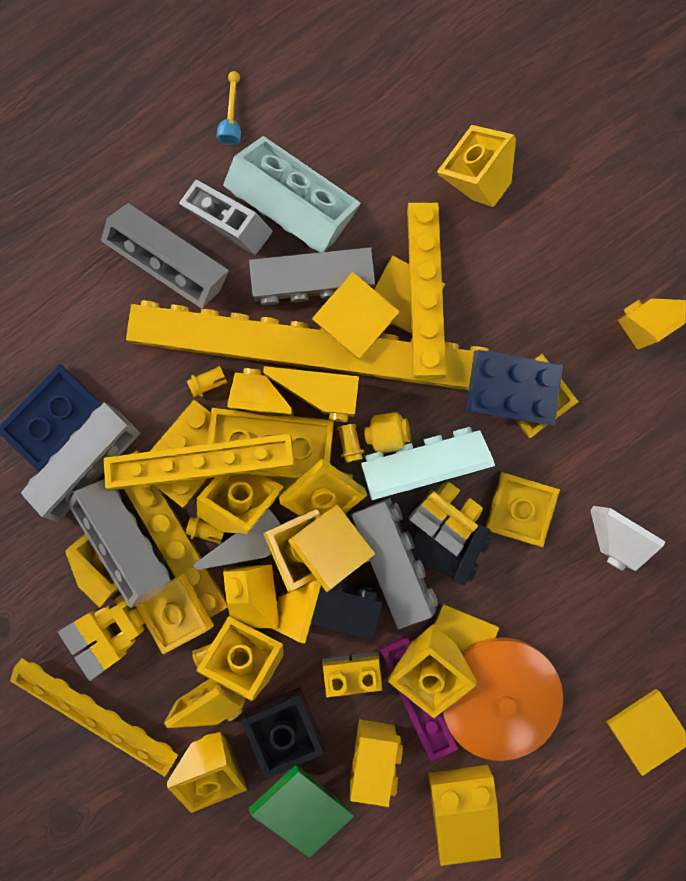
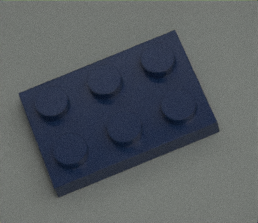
[466,350,563,426]
[0,364,102,472]

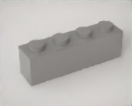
[101,203,229,309]
[249,247,375,305]
[21,402,141,522]
[68,479,171,608]
[351,498,438,629]

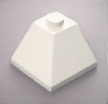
[591,506,665,571]

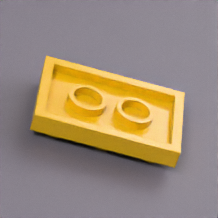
[150,400,211,509]

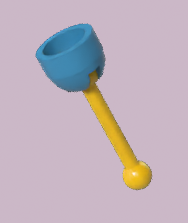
[216,71,241,145]

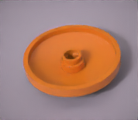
[442,637,563,761]

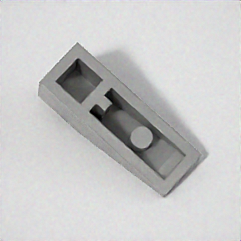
[179,180,273,256]
[193,509,281,570]

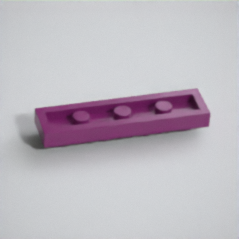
[379,635,458,762]

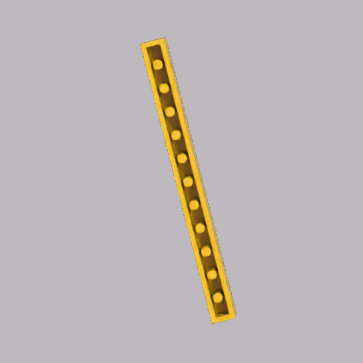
[126,300,489,391]

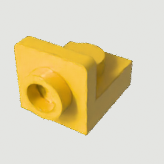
[109,595,145,642]

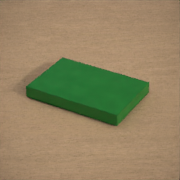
[249,765,354,858]

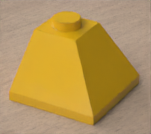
[437,125,516,207]
[618,298,686,350]
[227,368,295,416]
[197,474,284,534]
[263,509,320,592]
[65,534,119,608]
[223,565,279,628]
[272,579,321,644]
[196,616,284,701]
[388,624,477,718]
[164,679,246,728]
[167,732,248,813]

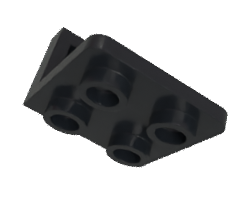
[411,515,492,586]

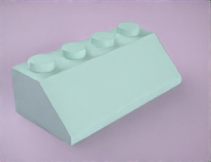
[223,136,361,253]
[361,427,495,500]

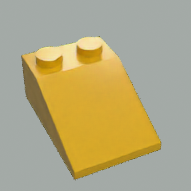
[263,366,359,422]
[428,765,501,866]

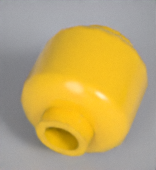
[365,412,411,454]

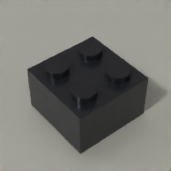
[311,579,383,640]
[241,687,324,779]

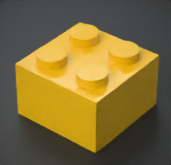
[350,719,403,807]

